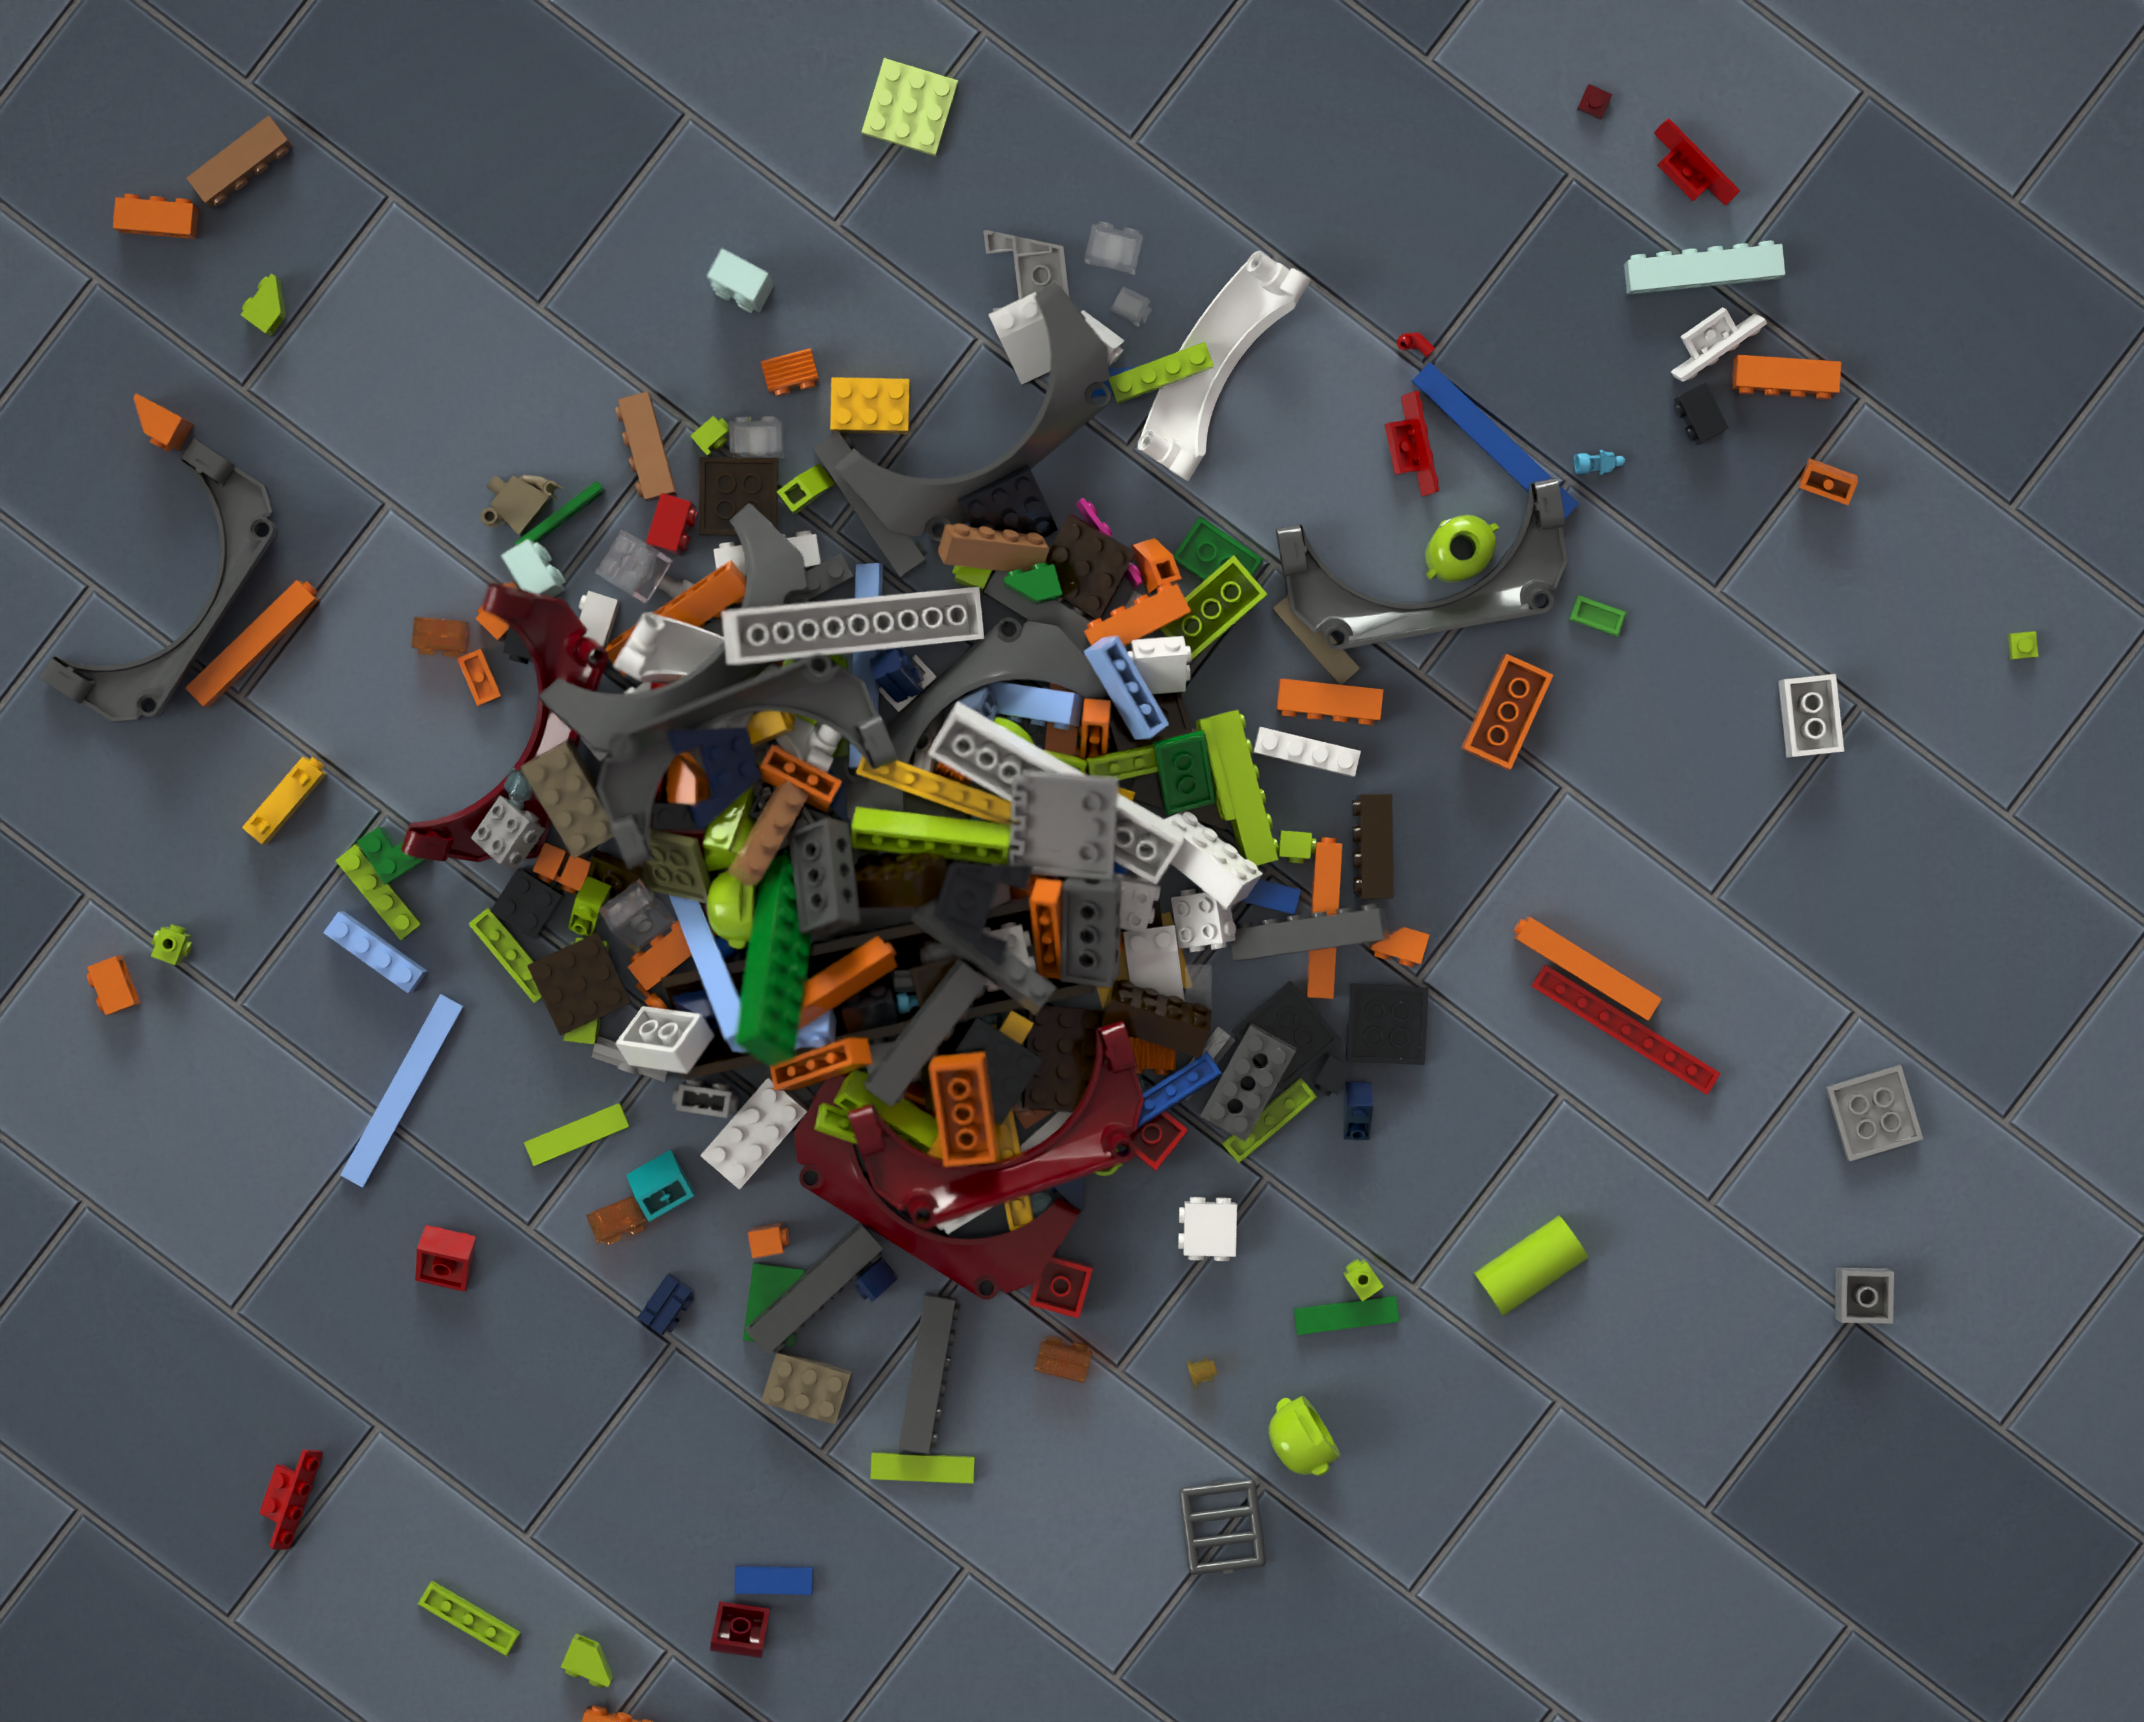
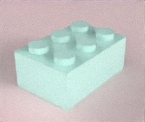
[707,249,774,313]
[501,539,566,597]

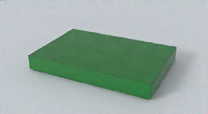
[1173,516,1264,581]
[1153,730,1216,815]
[743,1263,805,1347]

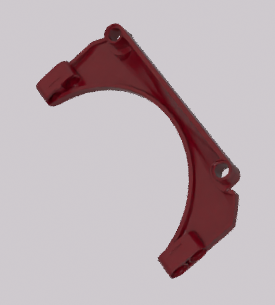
[401,583,608,862]
[847,1021,1144,1229]
[794,1070,1081,1300]

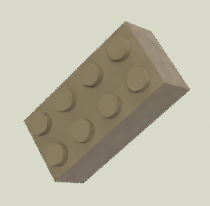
[520,738,614,858]

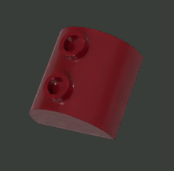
[710,1601,770,1659]

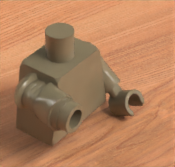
[481,474,563,537]

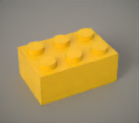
[830,377,910,434]

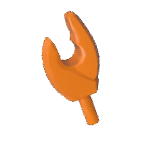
[635,982,669,1010]

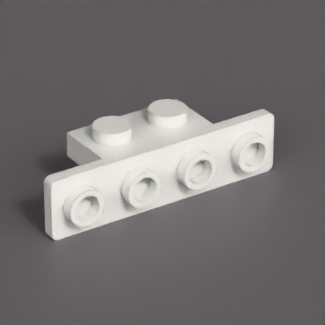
[1671,307,1767,382]

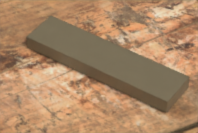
[1272,595,1360,685]

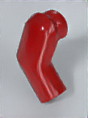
[1397,332,1435,357]

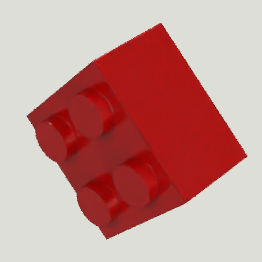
[646,493,698,556]
[1120,1111,1188,1172]
[1029,1254,1093,1319]

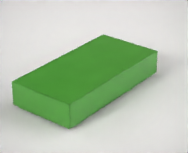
[1569,595,1627,637]

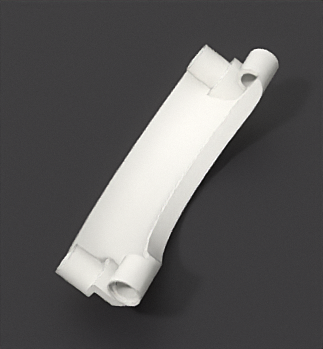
[1138,251,1311,482]
[614,613,842,773]

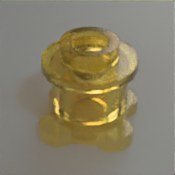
[1187,1356,1218,1388]

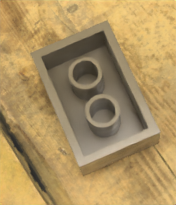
[761,1349,852,1425]

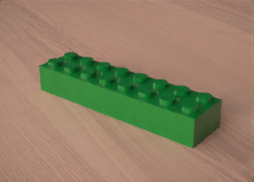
[734,855,812,1067]

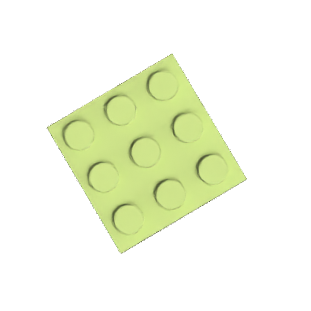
[862,58,958,156]

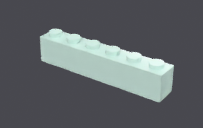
[1624,241,1785,295]

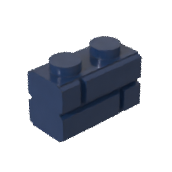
[869,648,924,703]
[638,1273,694,1335]

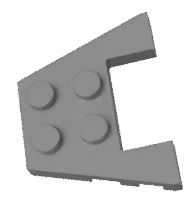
[983,230,1069,332]

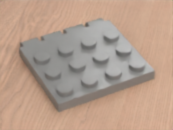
[1009,770,1119,880]

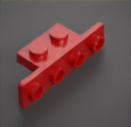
[1654,118,1740,205]
[1385,391,1439,497]
[259,1450,323,1550]

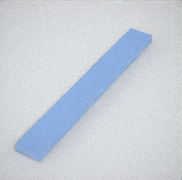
[849,563,883,769]
[669,895,741,1043]
[340,994,464,1188]

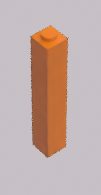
[185,580,320,708]
[1306,837,1342,999]
[1513,917,1662,1021]
[799,936,897,1030]

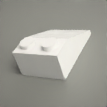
[989,292,1051,385]
[1123,925,1185,1002]

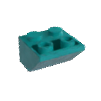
[626,1149,697,1222]

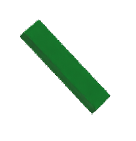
[514,481,606,546]
[1293,1295,1400,1335]

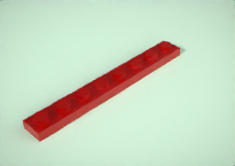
[1531,964,1721,1095]

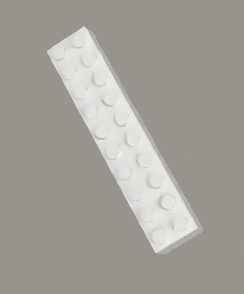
[722,587,984,664]
[928,701,1185,884]

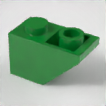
[1003,562,1062,605]

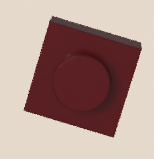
[1577,84,1612,120]

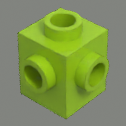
[151,924,193,965]

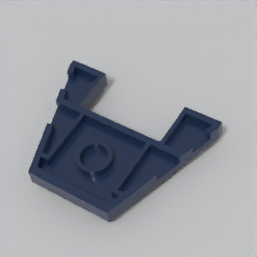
[667,727,762,829]

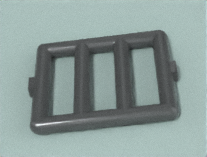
[1179,1479,1266,1575]

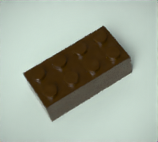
[1352,794,1394,899]
[853,852,948,908]
[1101,980,1212,1058]

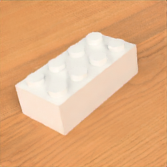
[1164,811,1263,908]
[700,1075,809,1190]

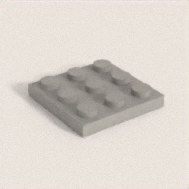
[1825,1065,1923,1162]

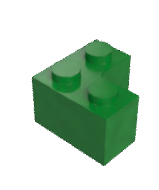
[357,827,429,885]

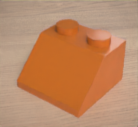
[134,394,194,452]

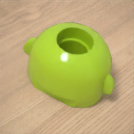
[1425,515,1500,583]
[707,871,758,949]
[1268,1396,1340,1476]

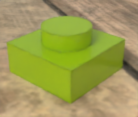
[2008,631,2039,660]

